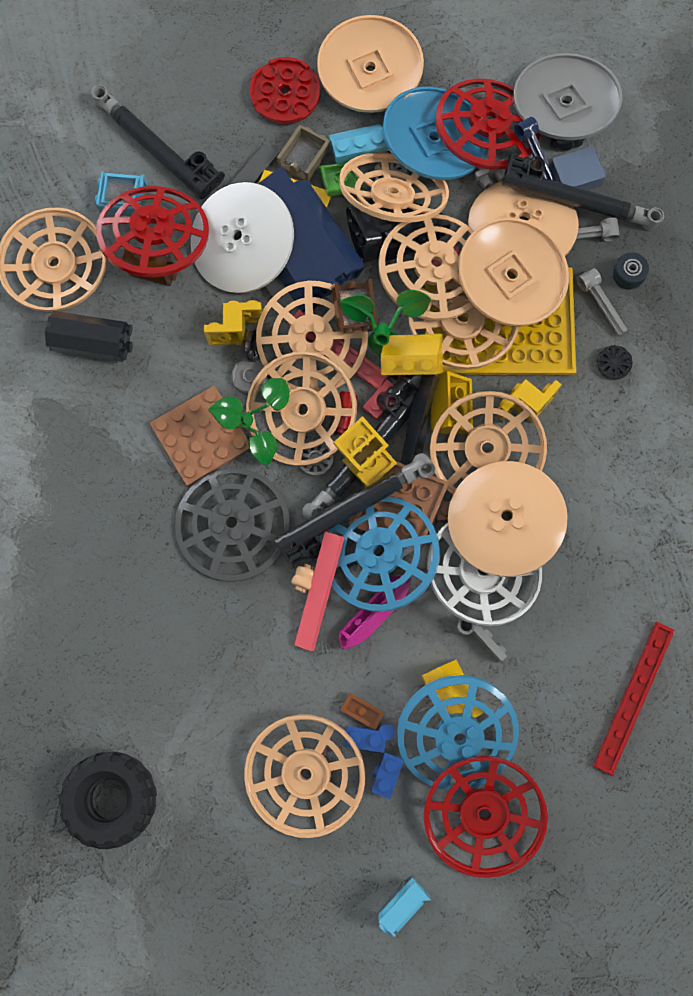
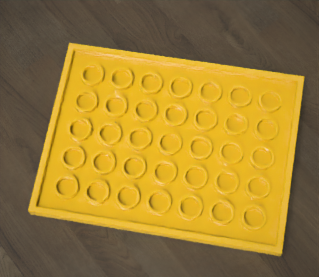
[425,268,576,375]

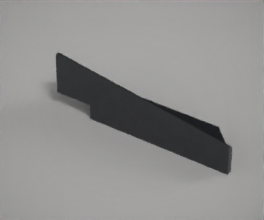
[401,374,439,465]

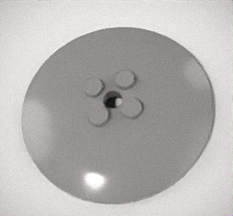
[513,53,622,140]

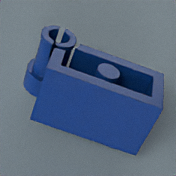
[344,724,395,753]

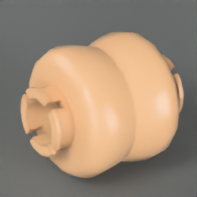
[291,564,315,594]

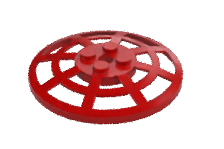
[435,79,541,170]
[96,186,209,277]
[423,756,548,878]

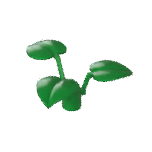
[340,290,431,360]
[208,378,290,466]

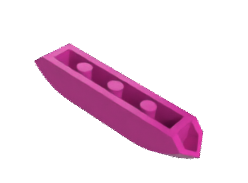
[339,575,411,650]

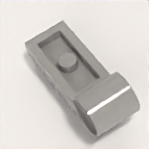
[456,616,507,663]

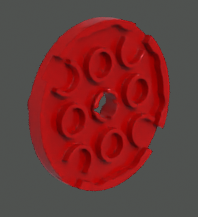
[250,57,320,124]

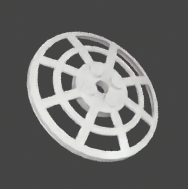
[427,517,542,626]

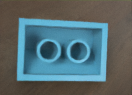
[328,124,389,164]

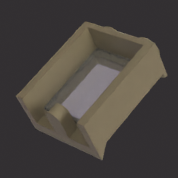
[277,124,330,182]

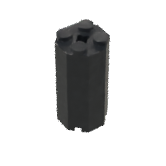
[45,311,133,362]

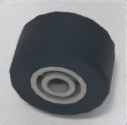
[613,253,649,290]

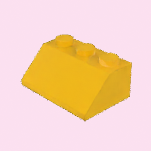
[381,334,443,375]
[431,371,473,434]
[421,659,483,719]

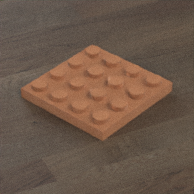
[150,385,250,487]
[348,461,449,552]

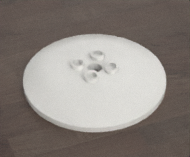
[190,182,294,293]

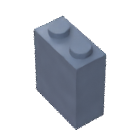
[550,145,606,190]

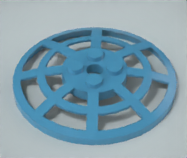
[329,497,440,612]
[397,675,519,791]

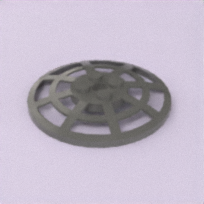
[175,468,290,582]

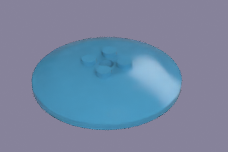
[383,87,488,180]

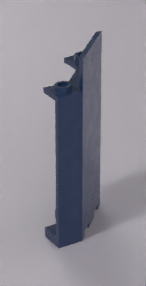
[258,166,366,312]

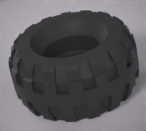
[59,752,157,849]

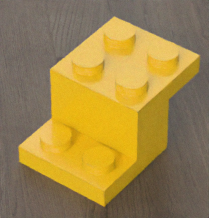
[204,300,264,345]
[497,379,562,423]
[333,416,397,487]

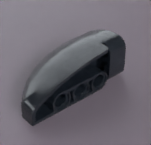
[346,199,451,262]

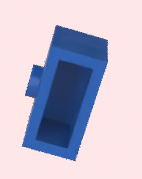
[371,752,404,799]

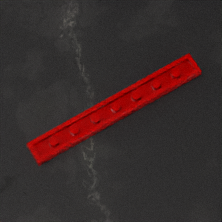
[593,622,675,776]

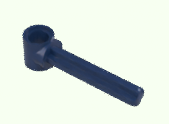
[514,117,557,182]

